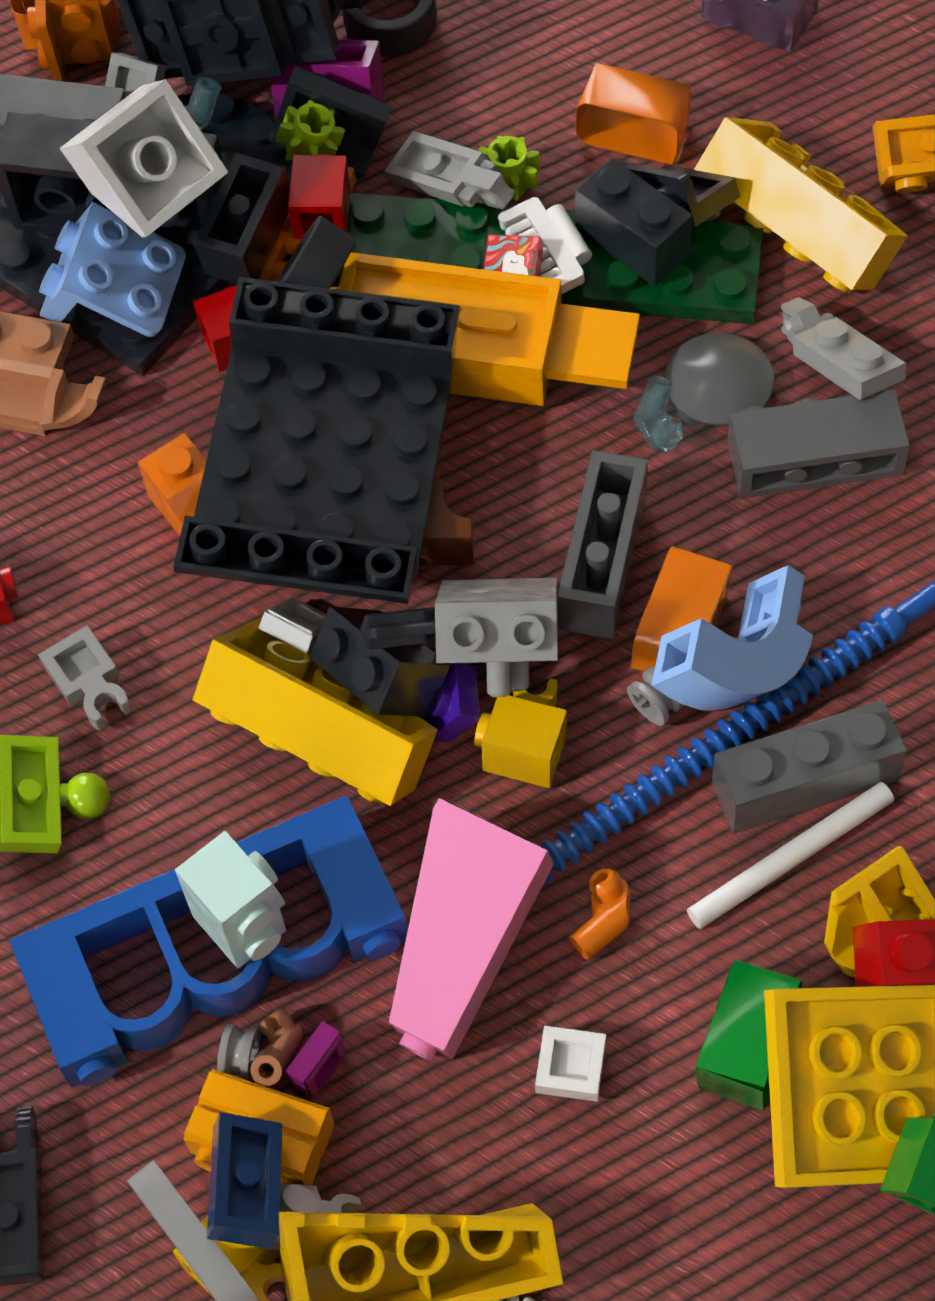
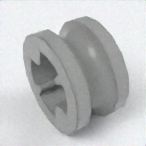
[627,667,684,726]
[217,1023,261,1082]

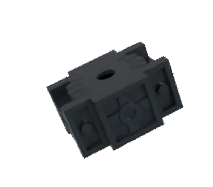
[117,0,365,86]

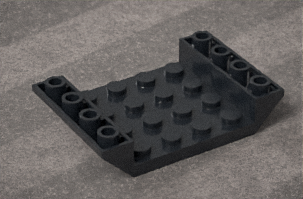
[173,277,460,604]

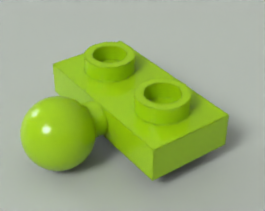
[0,735,111,854]

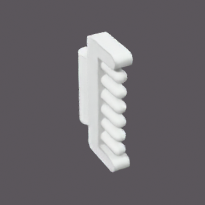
[498,197,592,294]

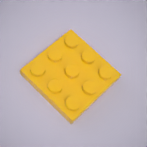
[764,985,935,1188]

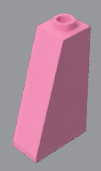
[389,798,554,1061]

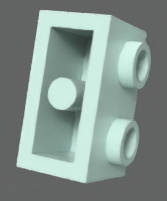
[175,831,286,969]

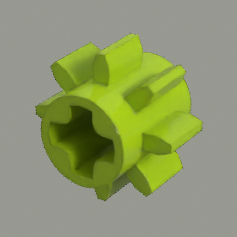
[276,100,345,161]
[479,135,540,201]

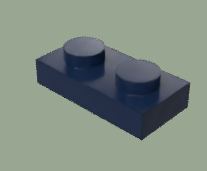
[207,1112,282,1249]

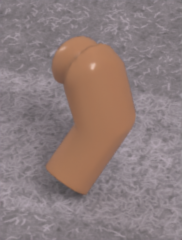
[251,1008,303,1086]

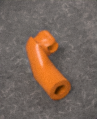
[569,868,630,960]

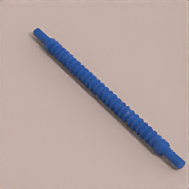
[541,580,935,886]

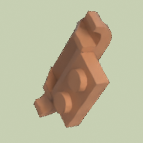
[0,311,105,436]

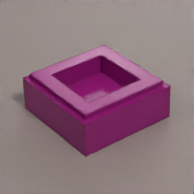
[285,1021,346,1101]

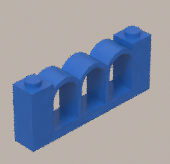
[9,795,408,1088]

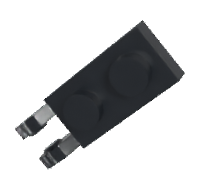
[0,1106,44,1286]

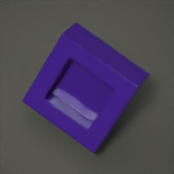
[428,663,480,743]

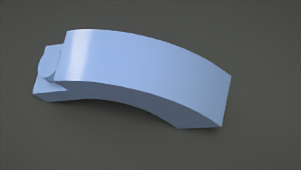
[651,565,813,711]

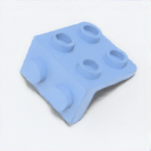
[39,202,186,337]

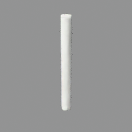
[687,782,894,929]

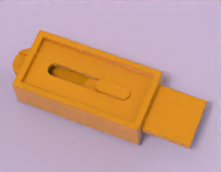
[330,252,640,406]

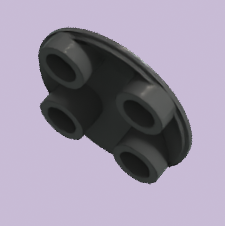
[665,333,774,426]

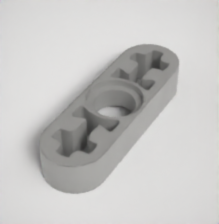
[126,1160,259,1301]

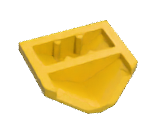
[824,846,935,978]

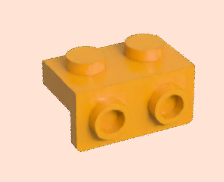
[872,114,935,193]

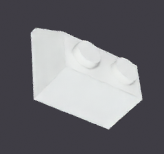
[60,79,228,237]

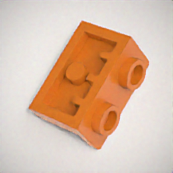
[27,0,114,82]

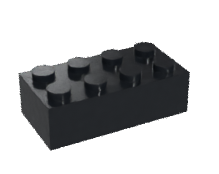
[0,112,224,250]

